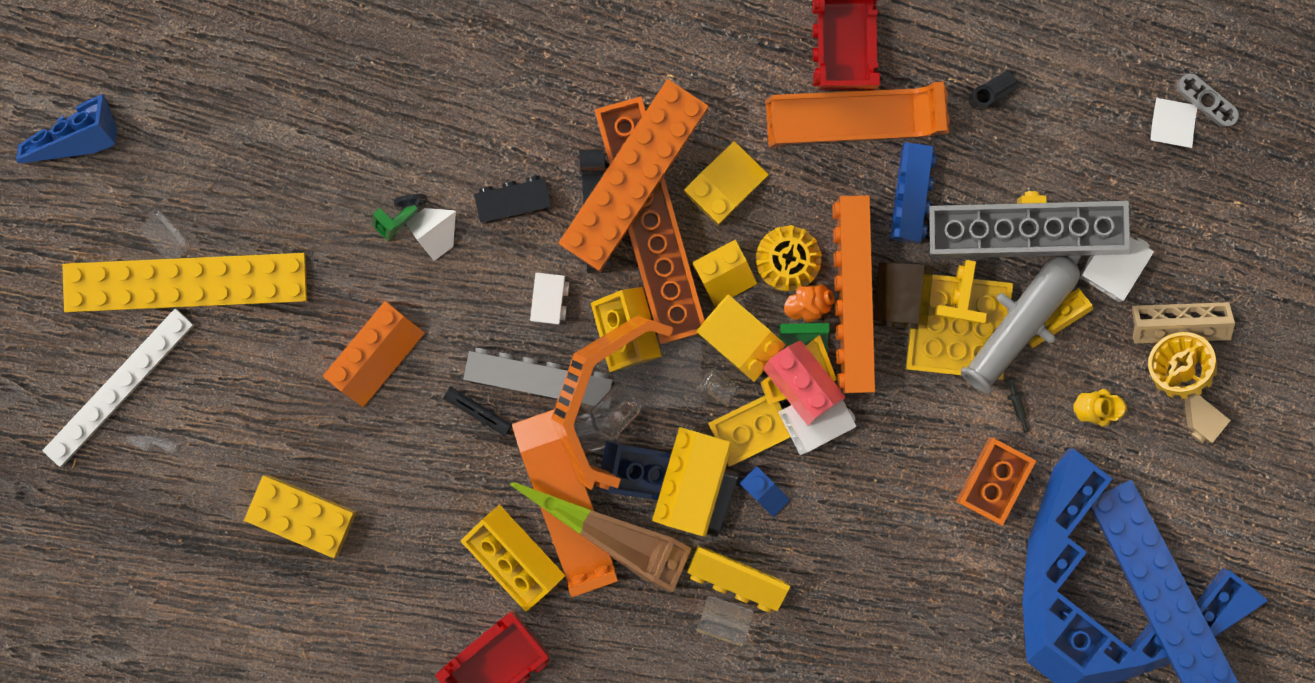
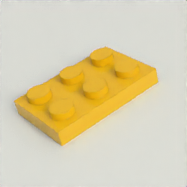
[708,396,791,467]

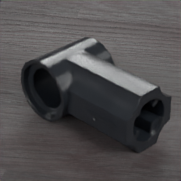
[969,70,1019,110]

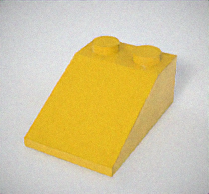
[684,141,769,226]
[696,294,786,382]

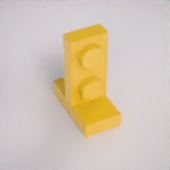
[934,260,987,324]

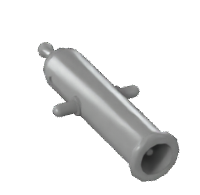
[961,255,1082,394]

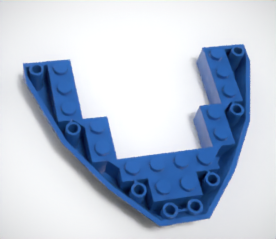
[1022,448,1268,683]

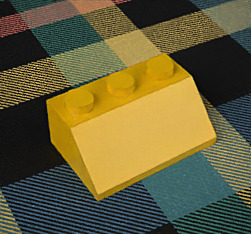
[591,287,662,372]

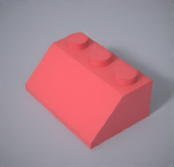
[763,340,846,426]

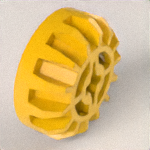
[756,225,822,292]
[1148,332,1217,399]

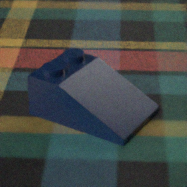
[597,441,672,500]

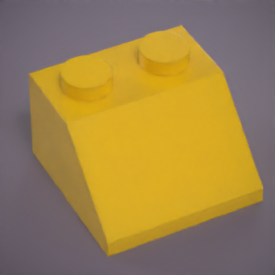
[692,240,757,307]

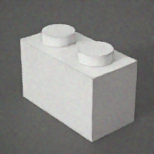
[530,273,569,325]

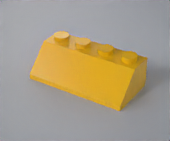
[652,427,733,537]
[461,504,565,612]
[687,544,790,613]

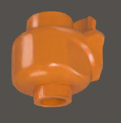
[784,284,834,323]

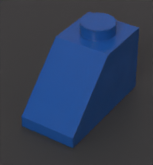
[739,466,790,517]

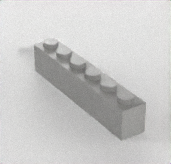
[463,348,613,408]

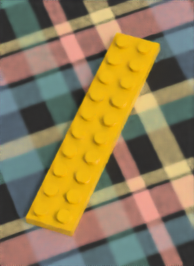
[62,253,307,313]

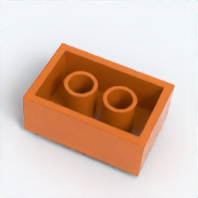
[955,438,1036,526]

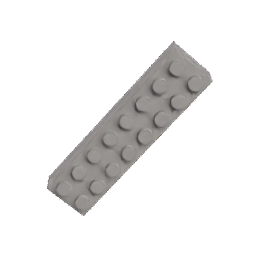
[929,201,1130,259]

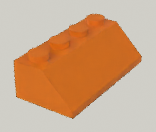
[323,301,425,407]

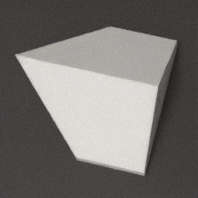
[406,208,456,261]

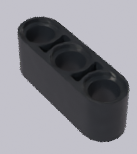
[707,467,739,538]

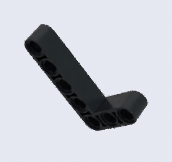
[579,148,612,274]

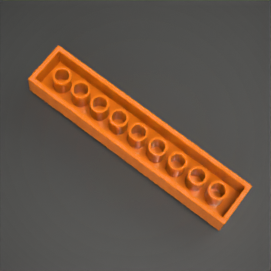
[594,96,705,345]

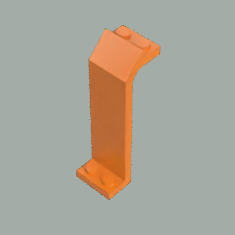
[765,82,950,148]
[512,409,618,597]

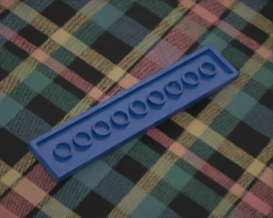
[1090,480,1238,683]

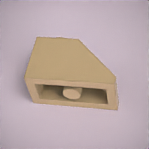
[1184,393,1231,444]

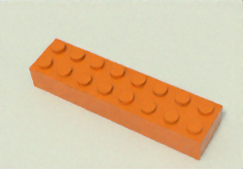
[558,79,709,272]
[832,195,875,393]

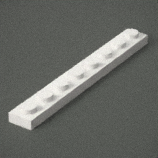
[42,309,195,467]

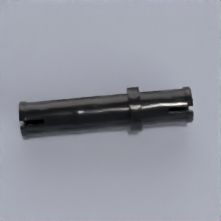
[443,386,512,437]

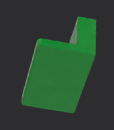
[779,323,829,352]

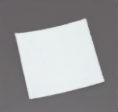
[1151,98,1197,148]

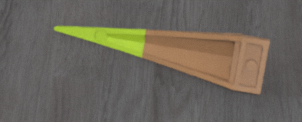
[510,482,692,592]

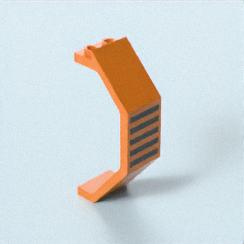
[551,315,673,490]

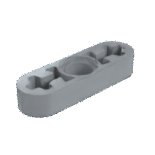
[1177,74,1239,127]

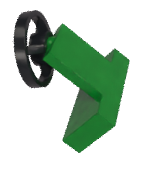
[372,194,428,242]

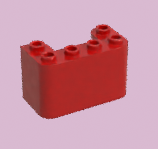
[812,0,880,91]
[434,609,550,683]

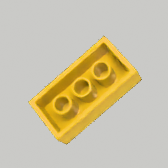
[244,475,357,558]

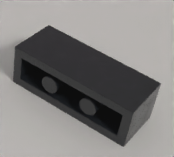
[474,176,552,225]

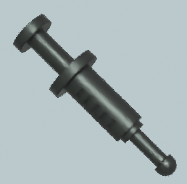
[1004,377,1029,433]

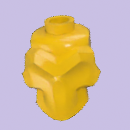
[1073,388,1127,427]

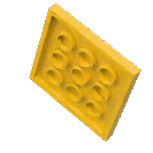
[905,275,1013,380]

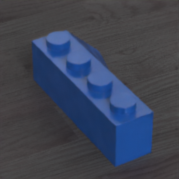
[889,142,936,244]

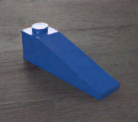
[16,94,117,163]

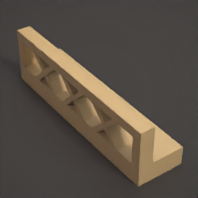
[1132,302,1235,343]

